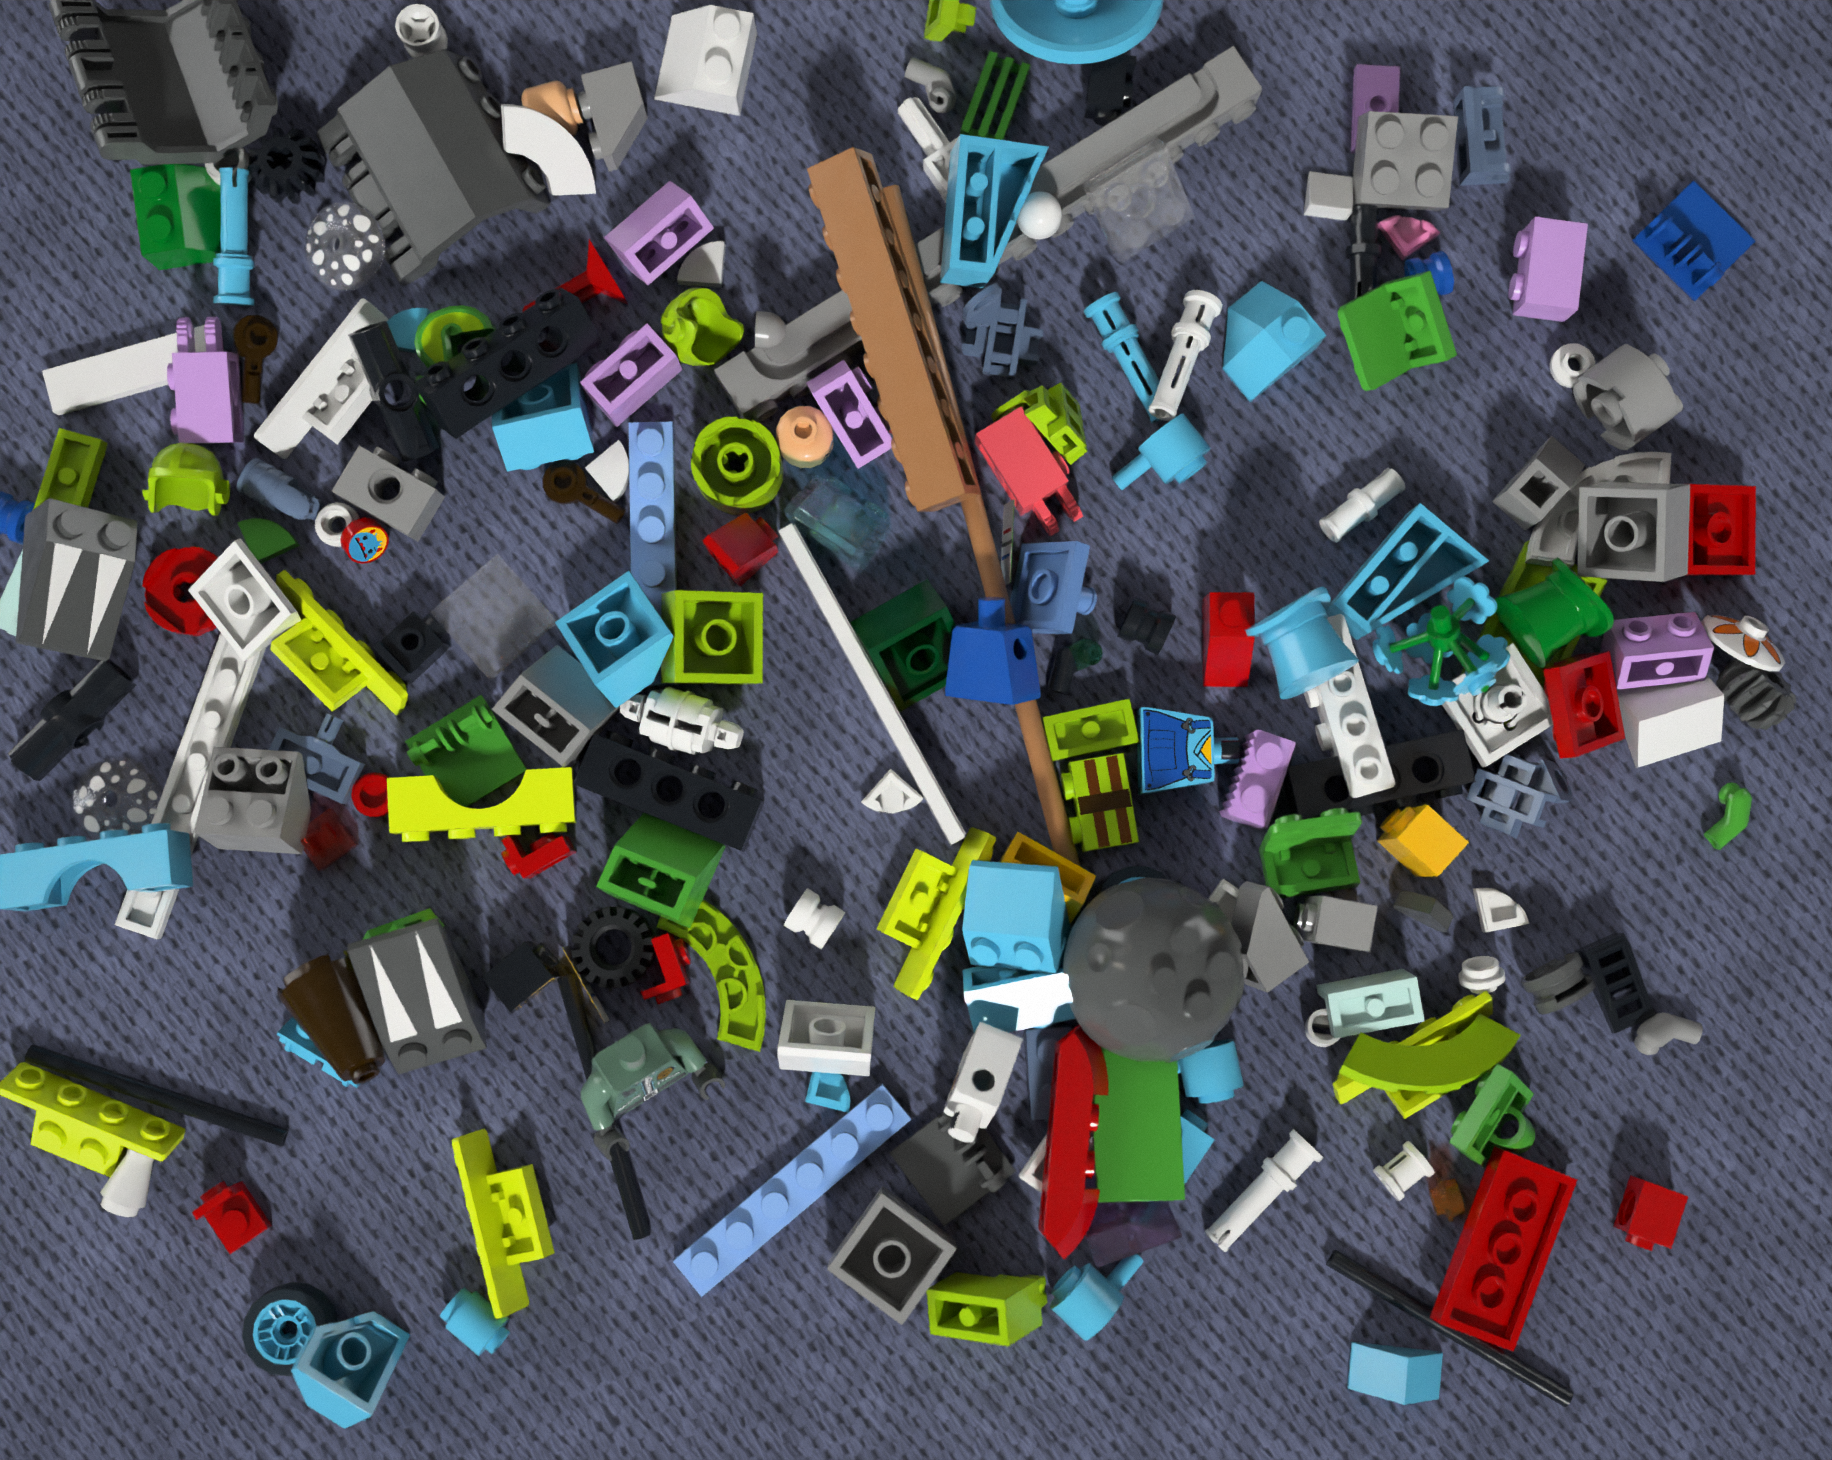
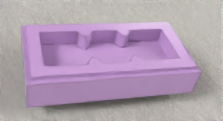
[1351,64,1400,154]

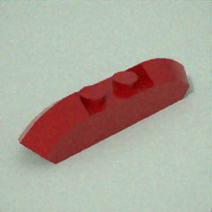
[1038,1024,1109,1259]

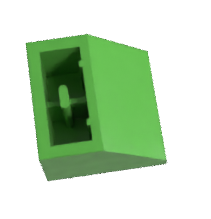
[596,813,726,928]

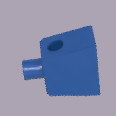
[945,597,1041,705]

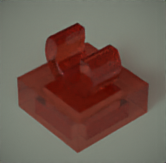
[300,808,359,871]

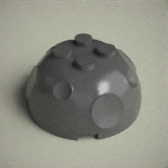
[1063,877,1244,1063]

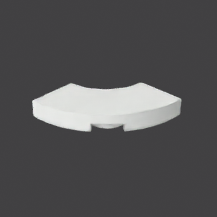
[501,104,596,195]

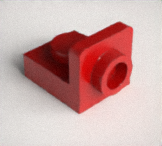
[501,833,577,879]
[191,1181,272,1254]

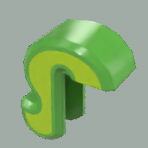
[414,305,496,406]

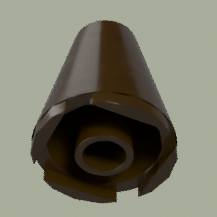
[277,950,385,1084]

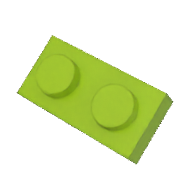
[33,428,108,510]
[1042,698,1139,761]

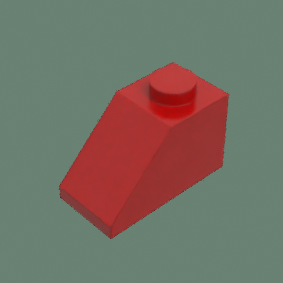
[702,513,779,587]
[1202,592,1255,687]

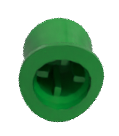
[1495,557,1614,668]

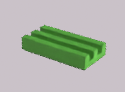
[960,51,1030,140]

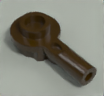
[232,315,278,404]
[542,460,626,524]

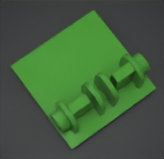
[405,695,527,807]

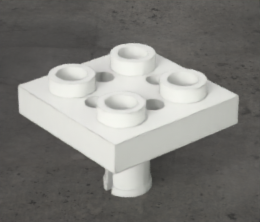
[1442,643,1553,767]

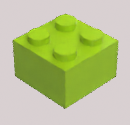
[661,590,763,685]

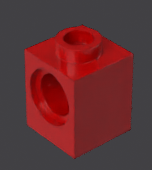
[1613,1175,1688,1251]

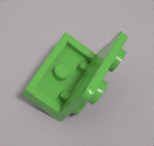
[1338,270,1457,391]
[1259,808,1362,898]

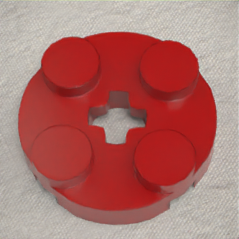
[142,546,219,636]

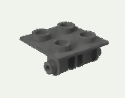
[889,1112,1016,1226]

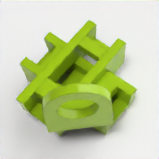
[991,383,1087,465]

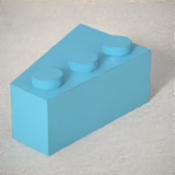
[940,134,1049,288]
[1326,503,1489,640]

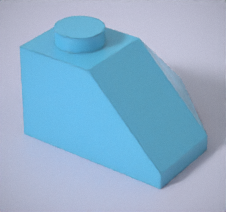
[1222,281,1326,402]
[291,1311,410,1429]

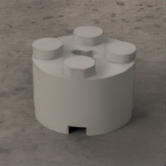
[1573,344,1683,450]

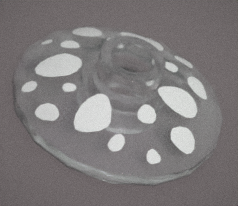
[305,202,385,291]
[73,757,161,840]

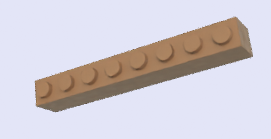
[807,147,982,512]

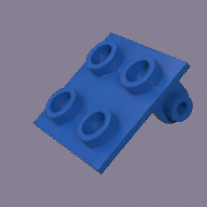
[1632,180,1756,301]

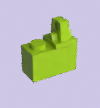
[927,1272,1047,1346]

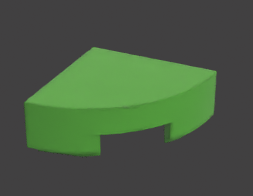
[237,518,300,564]

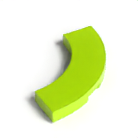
[657,899,766,1052]
[1339,1013,1521,1094]

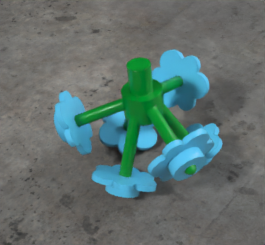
[1373,577,1510,706]

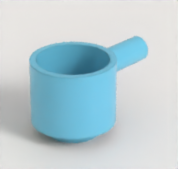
[1112,413,1211,490]
[1177,1039,1244,1104]
[1050,1250,1144,1341]

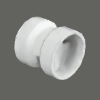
[395,4,448,58]
[784,888,845,950]

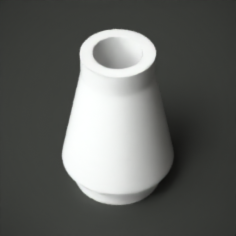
[100,1148,154,1217]

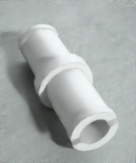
[1319,468,1406,543]

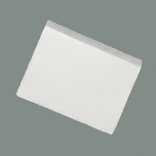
[188,538,301,661]
[1617,675,1724,768]
[777,1000,875,1076]

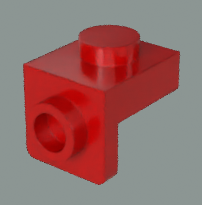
[641,933,691,1005]

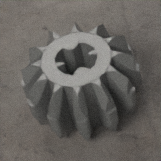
[1716,658,1796,730]

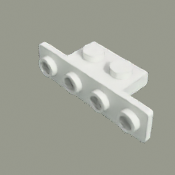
[254,298,389,459]
[1304,614,1395,798]

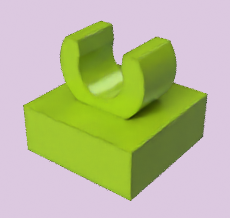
[924,0,977,42]

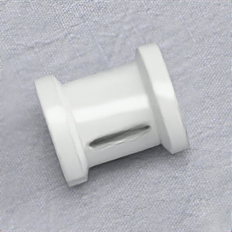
[1373,1141,1435,1201]

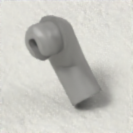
[905,57,957,113]
[1634,1012,1703,1055]

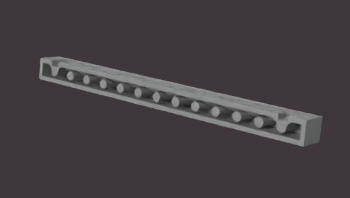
[714,46,1263,422]

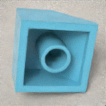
[492,363,594,472]
[555,571,674,708]
[962,860,1071,973]

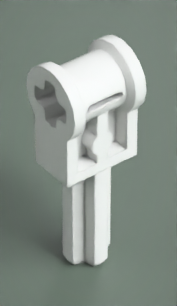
[898,97,959,203]

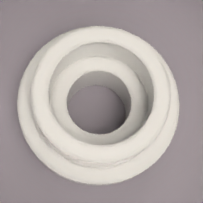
[1550,343,1595,388]
[315,502,360,547]
[1458,956,1505,994]

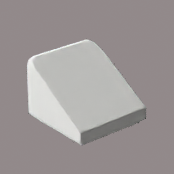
[1304,172,1353,221]

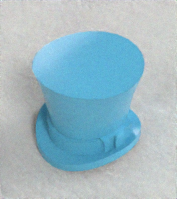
[1245,587,1359,699]

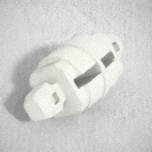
[620,687,744,755]

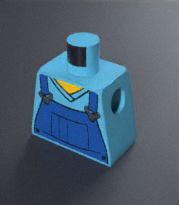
[1136,707,1240,795]

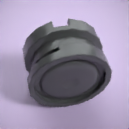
[1521,952,1596,1015]

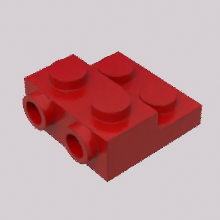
[1685,484,1756,576]
[1543,651,1625,759]

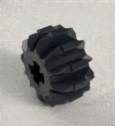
[247,126,326,205]

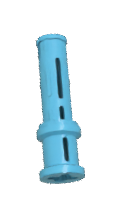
[213,167,255,306]
[1083,291,1160,423]

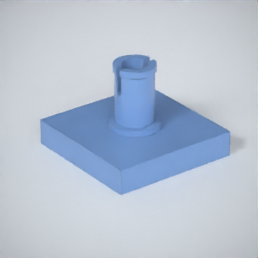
[1010,541,1097,634]

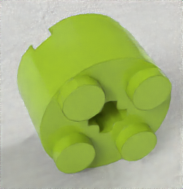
[691,417,783,515]

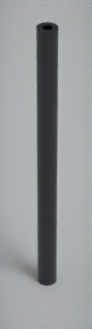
[557,973,650,1240]
[25,1044,289,1147]
[1326,1250,1573,1407]

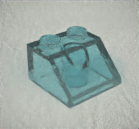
[784,474,891,574]

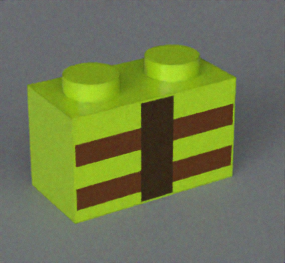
[1061,753,1139,852]

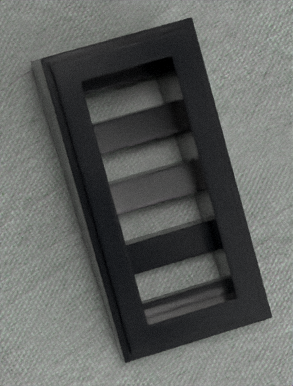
[1575,933,1655,1034]

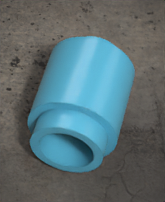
[440,1287,510,1356]

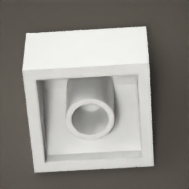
[655,5,757,116]

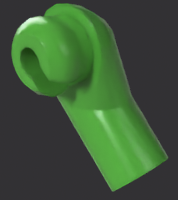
[1704,782,1752,850]

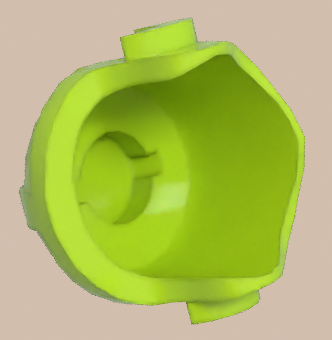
[660,288,744,366]
[142,442,230,516]

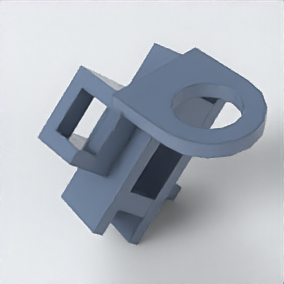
[961,283,1044,379]
[1466,753,1572,839]

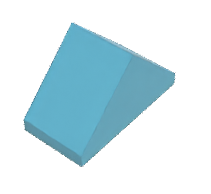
[1347,1342,1443,1405]

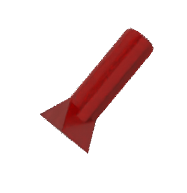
[522,239,628,312]

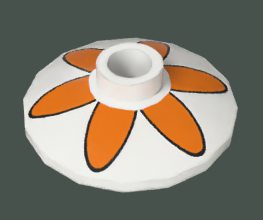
[1701,615,1785,672]

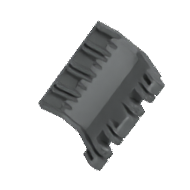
[49,0,278,165]
[316,49,551,286]

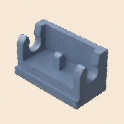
[1453,86,1511,186]

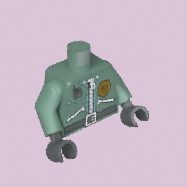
[581,1023,725,1161]

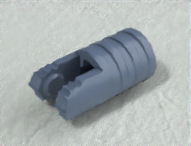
[236,457,324,521]

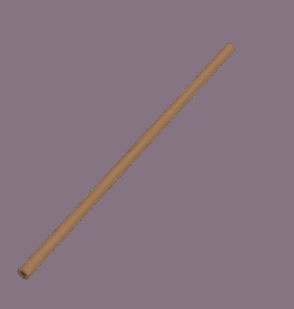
[883,185,1081,867]

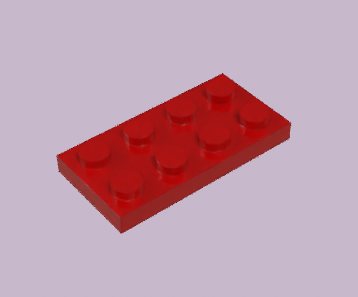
[1430,1146,1578,1352]

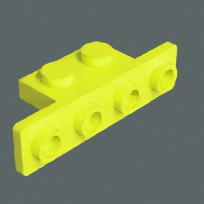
[270,570,408,716]
[876,827,996,1000]
[1333,991,1493,1119]
[0,1062,185,1177]
[452,1129,555,1319]

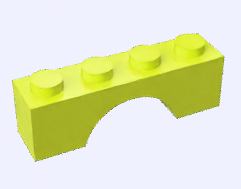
[387,767,576,842]

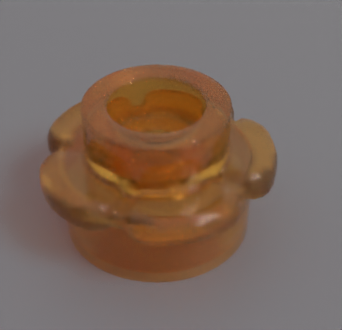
[1429,1177,1465,1222]

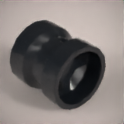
[1117,597,1176,655]

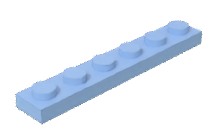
[629,421,679,686]
[673,1083,911,1297]

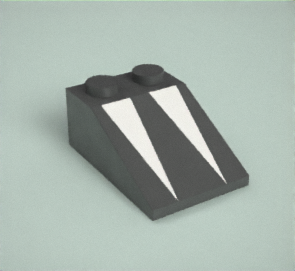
[16,498,137,661]
[347,918,487,1075]

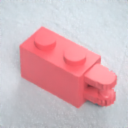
[975,406,1083,536]

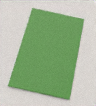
[1092,1047,1185,1202]

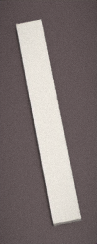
[778,523,966,846]
[115,632,266,939]

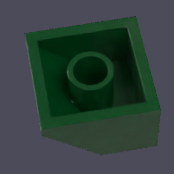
[850,579,956,712]

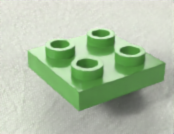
[1449,1063,1535,1169]

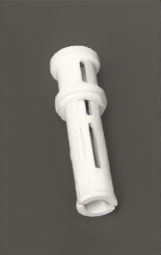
[1148,290,1223,421]
[1204,1129,1324,1253]

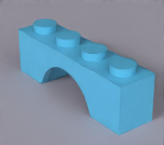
[0,823,193,911]

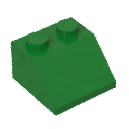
[130,164,221,270]

